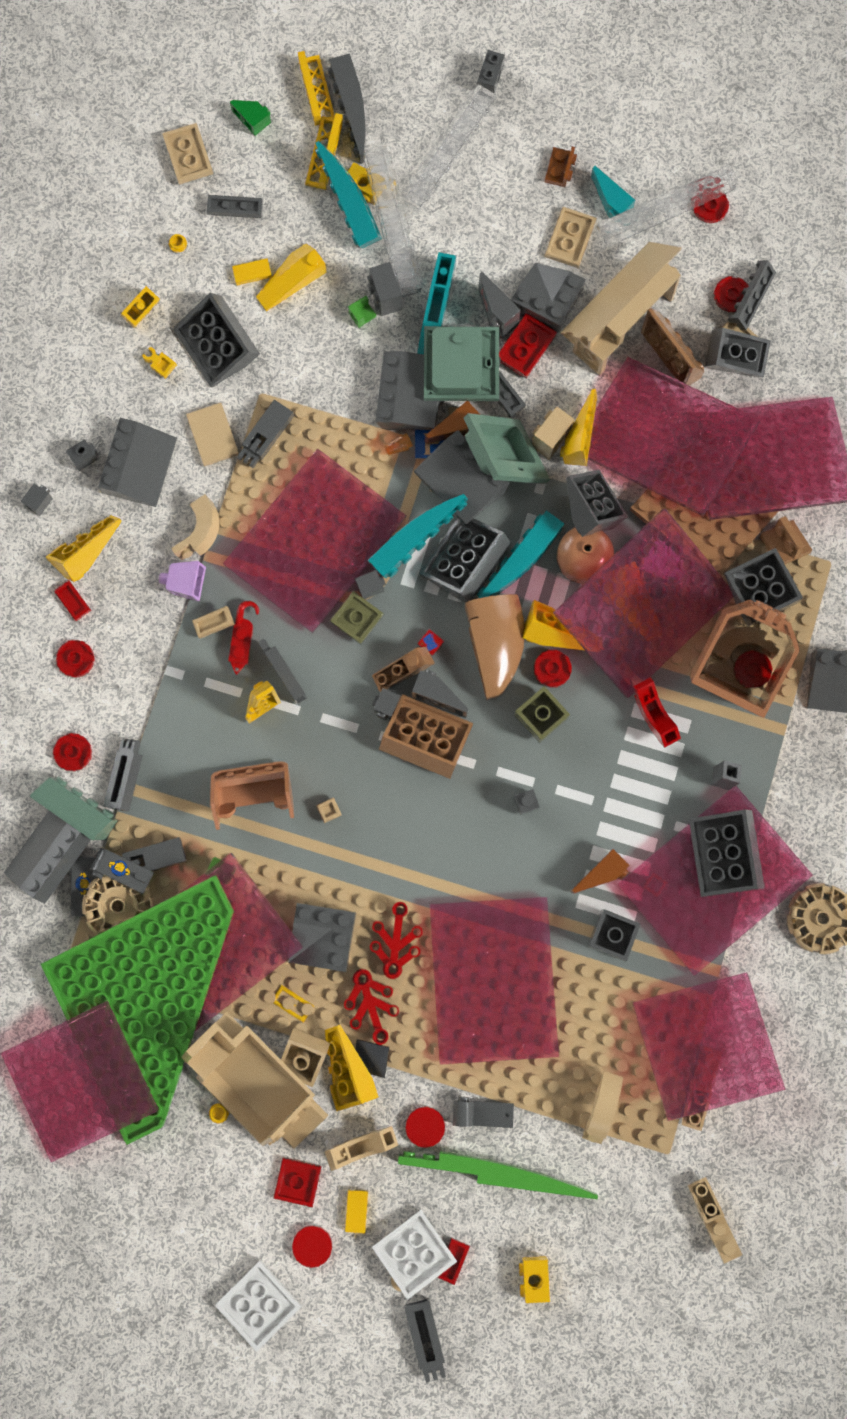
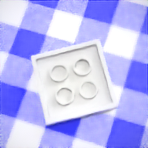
[372,1210,457,1300]
[215,1260,302,1352]

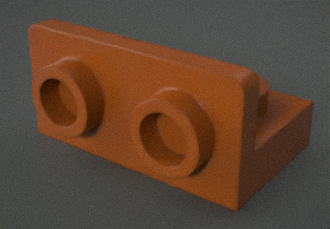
[545,146,577,187]

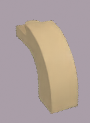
[171,494,220,560]
[710,627,780,664]
[582,1071,623,1144]
[325,1126,398,1171]

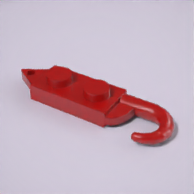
[228,601,259,676]

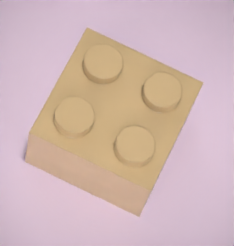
[531,407,575,460]
[281,1028,330,1087]

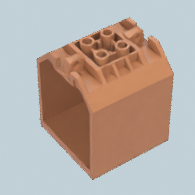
[690,600,800,718]

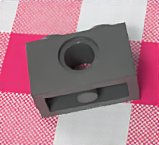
[477,50,505,98]

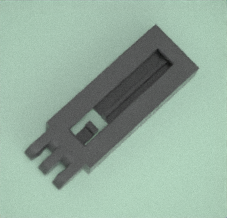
[237,400,294,468]
[259,639,307,705]
[103,738,143,812]
[122,837,187,872]
[404,1298,446,1383]

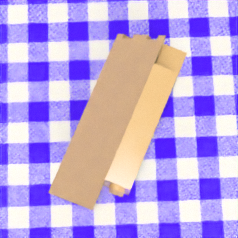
[561,242,682,375]
[181,1012,328,1149]

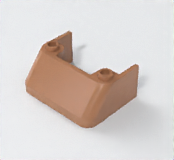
[210,761,294,830]

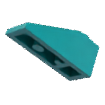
[591,165,636,223]

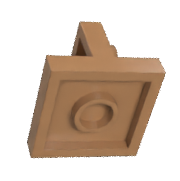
[760,516,812,564]

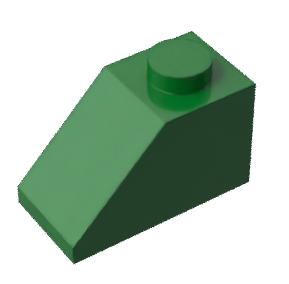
[230,100,271,136]

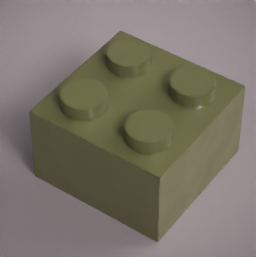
[514,686,570,743]

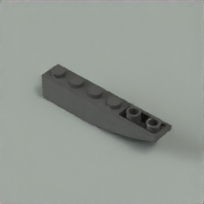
[327,54,366,164]

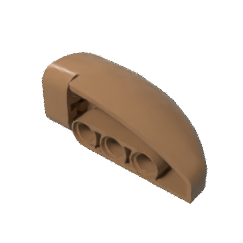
[465,594,525,700]

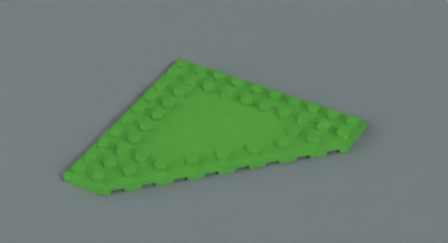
[41,875,234,1145]

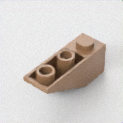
[372,647,435,692]

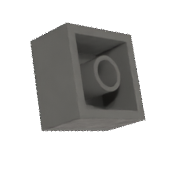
[367,262,402,316]
[587,909,641,961]

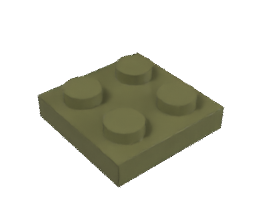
[330,591,384,645]

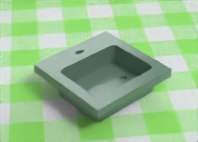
[424,326,499,401]
[464,413,550,484]

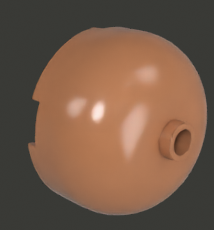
[556,527,614,584]

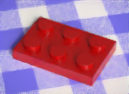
[499,313,557,379]

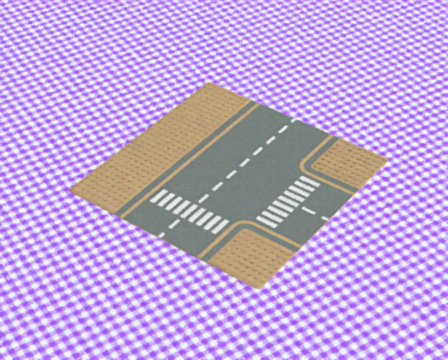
[71,393,831,1154]

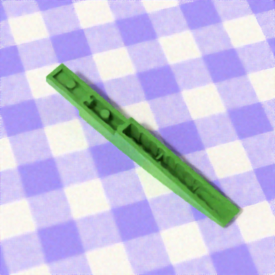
[398,1151,598,1200]

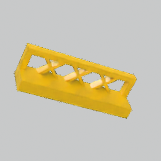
[297,51,335,126]
[305,113,343,190]

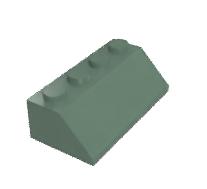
[30,776,118,840]

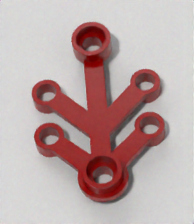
[370,902,423,979]
[344,969,399,1045]

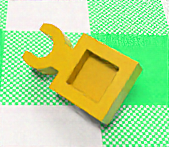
[142,347,177,379]

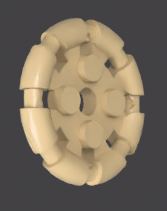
[82,877,154,935]
[787,883,847,954]

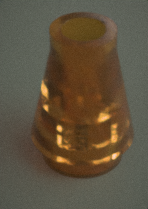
[384,433,413,456]

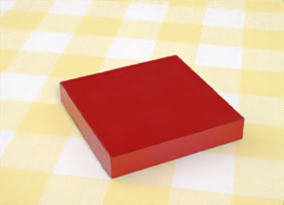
[273,1158,322,1208]

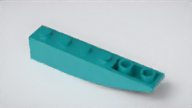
[315,141,382,248]
[417,252,456,354]
[368,494,468,579]
[477,510,565,599]

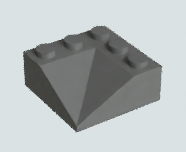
[511,263,586,333]
[566,470,628,537]
[724,548,803,627]
[288,903,357,972]

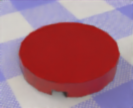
[693,187,729,223]
[714,276,749,312]
[56,640,95,678]
[534,650,572,688]
[733,650,773,689]
[53,733,92,772]
[405,1106,445,1148]
[292,1225,332,1268]

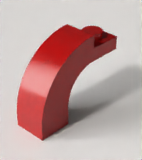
[633,678,681,748]

